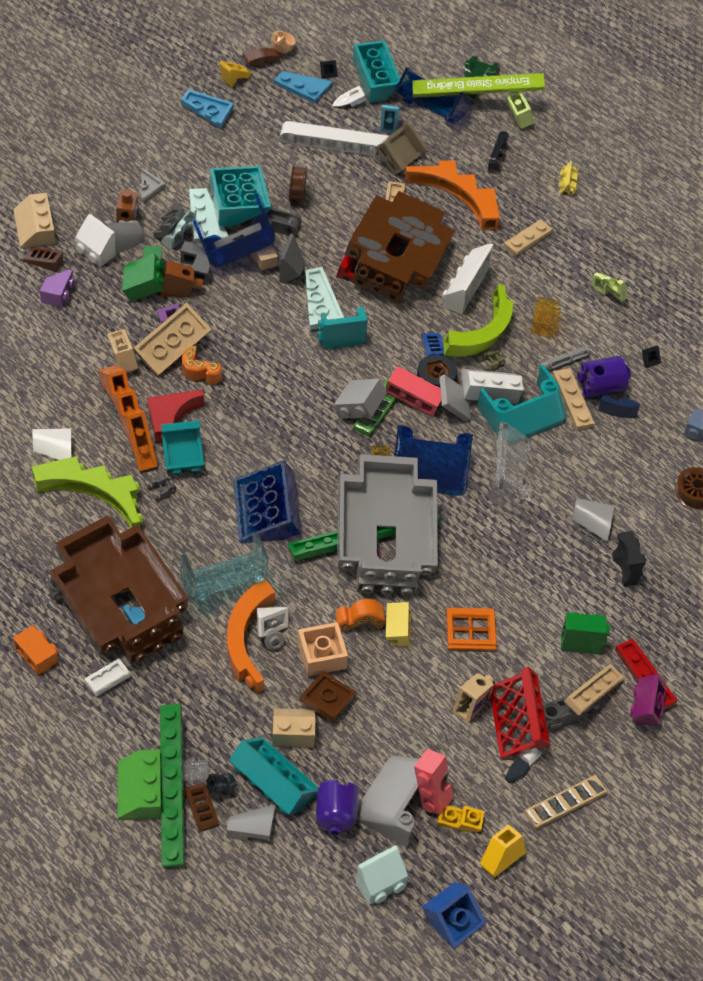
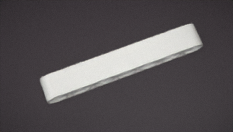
[280,121,389,157]

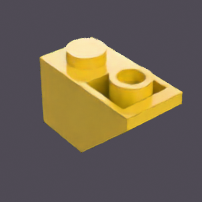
[480,824,527,878]

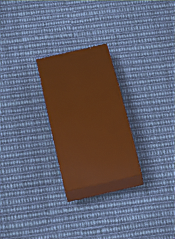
[243,48,281,66]

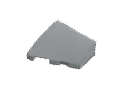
[227,805,276,840]

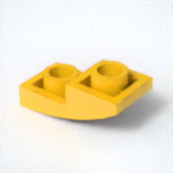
[436,805,484,832]

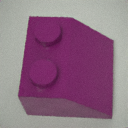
[630,674,667,727]

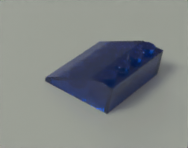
[233,460,302,543]

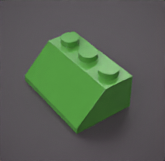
[118,750,161,820]

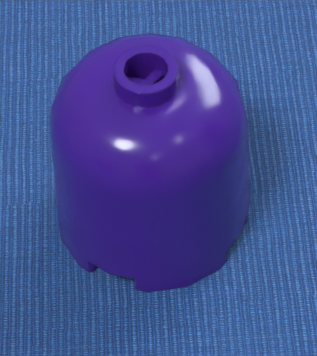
[316,780,360,836]

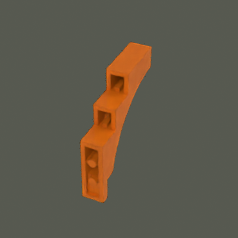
[98,365,158,471]

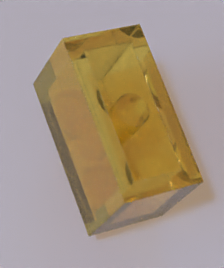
[530,297,561,338]

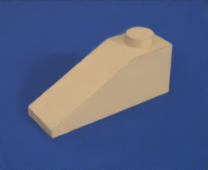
[107,329,138,373]

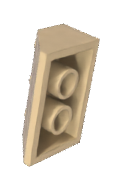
[13,193,55,249]

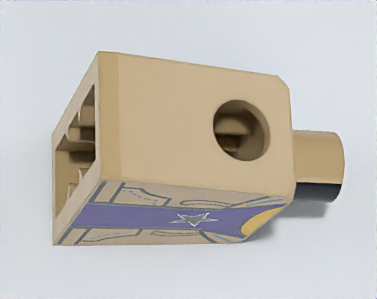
[452,673,495,723]

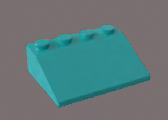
[209,166,271,227]

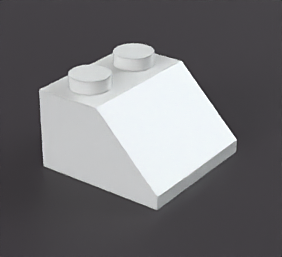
[75,214,116,267]

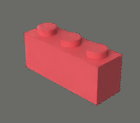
[385,366,442,417]

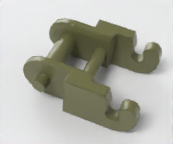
[478,351,506,371]

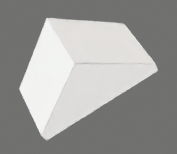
[257,607,288,637]

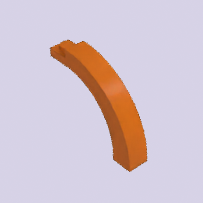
[227,578,275,693]

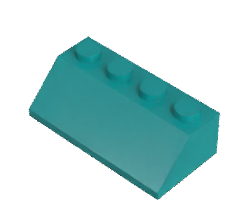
[353,40,402,103]
[229,737,319,814]

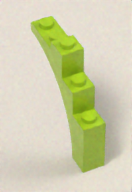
[32,456,143,528]

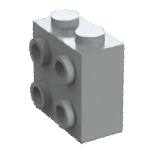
[334,379,387,419]

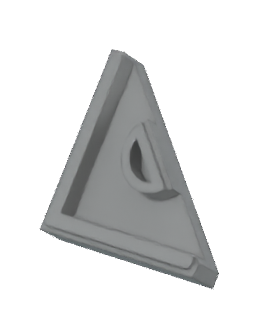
[141,168,166,203]

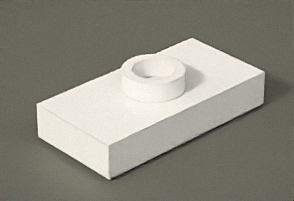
[84,659,131,697]

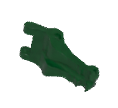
[463,56,499,98]

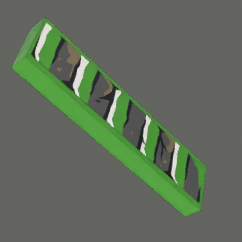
[353,377,397,437]

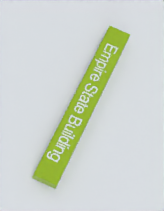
[412,73,545,98]

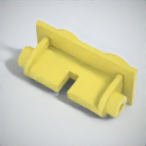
[559,161,578,195]

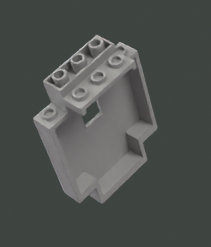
[337,454,438,596]

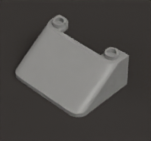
[356,756,450,848]

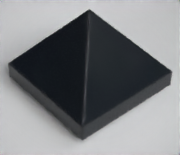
[320,60,338,78]
[642,345,661,367]

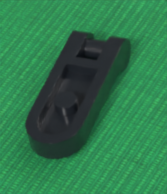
[488,131,509,171]

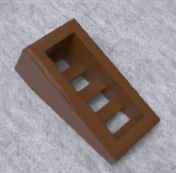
[23,247,63,272]
[185,782,219,832]

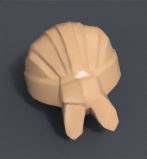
[271,31,296,54]

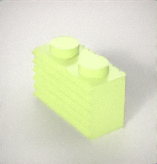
[506,91,535,129]

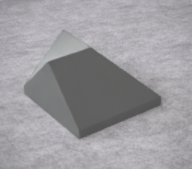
[279,234,305,283]

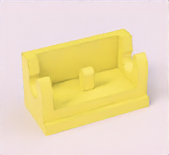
[386,602,411,647]

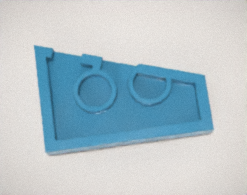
[274,71,333,104]
[181,89,234,128]

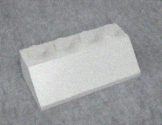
[442,243,493,314]

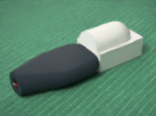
[505,748,542,783]

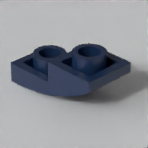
[598,395,640,418]

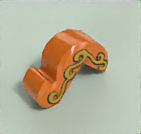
[182,346,222,385]
[335,599,386,631]

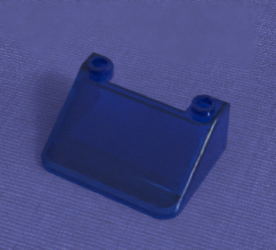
[394,425,473,496]

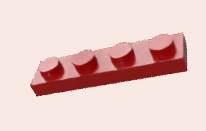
[615,638,677,710]

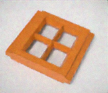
[446,608,496,651]

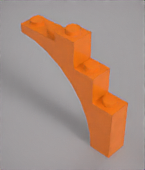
[405,160,500,230]

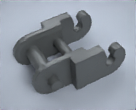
[147,477,176,501]

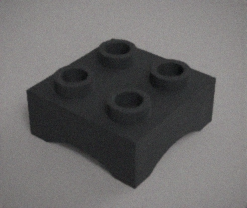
[612,531,646,587]

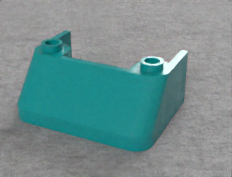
[477,365,566,444]

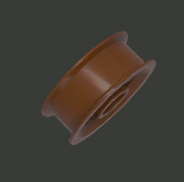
[289,164,307,203]
[675,467,703,509]

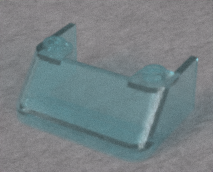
[180,532,269,600]

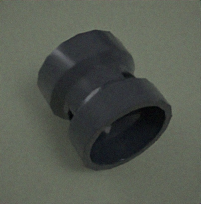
[206,773,236,795]

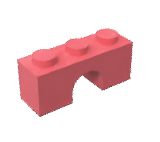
[414,749,454,815]

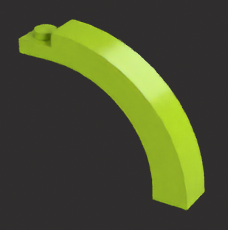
[443,284,513,357]

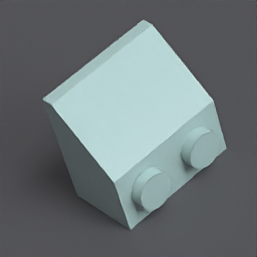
[356,845,408,905]

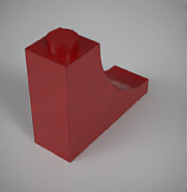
[147,389,204,443]

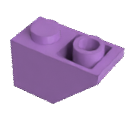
[40,269,75,307]

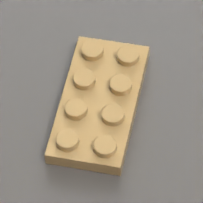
[133,303,211,377]

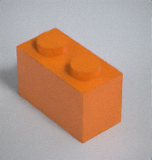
[13,625,59,675]

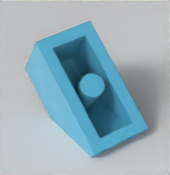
[380,105,400,133]

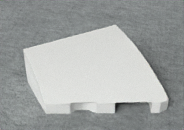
[33,428,72,461]

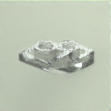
[183,760,210,785]

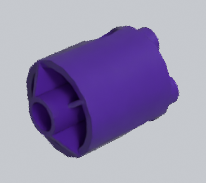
[577,356,631,398]

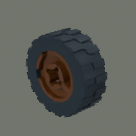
[416,354,458,387]

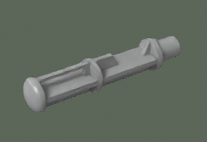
[538,346,590,370]

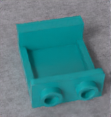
[317,307,368,349]
[161,420,205,475]

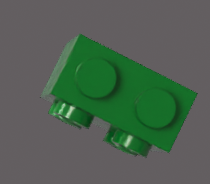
[122,253,165,302]
[561,612,610,654]

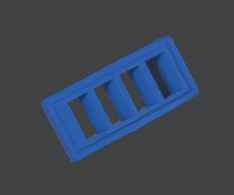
[422,333,444,357]

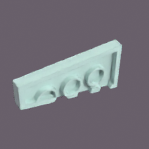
[189,188,228,243]
[305,267,344,330]

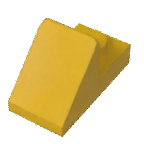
[219,61,251,87]

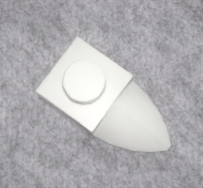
[333,86,366,107]

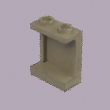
[375,122,428,175]

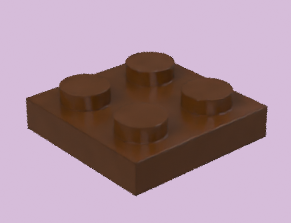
[299,671,357,722]

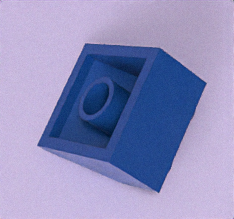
[422,882,486,948]

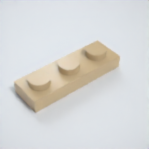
[504,219,553,257]

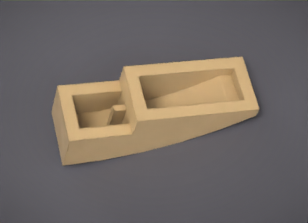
[242,232,278,270]

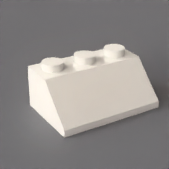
[461,369,523,404]

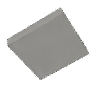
[439,374,471,422]

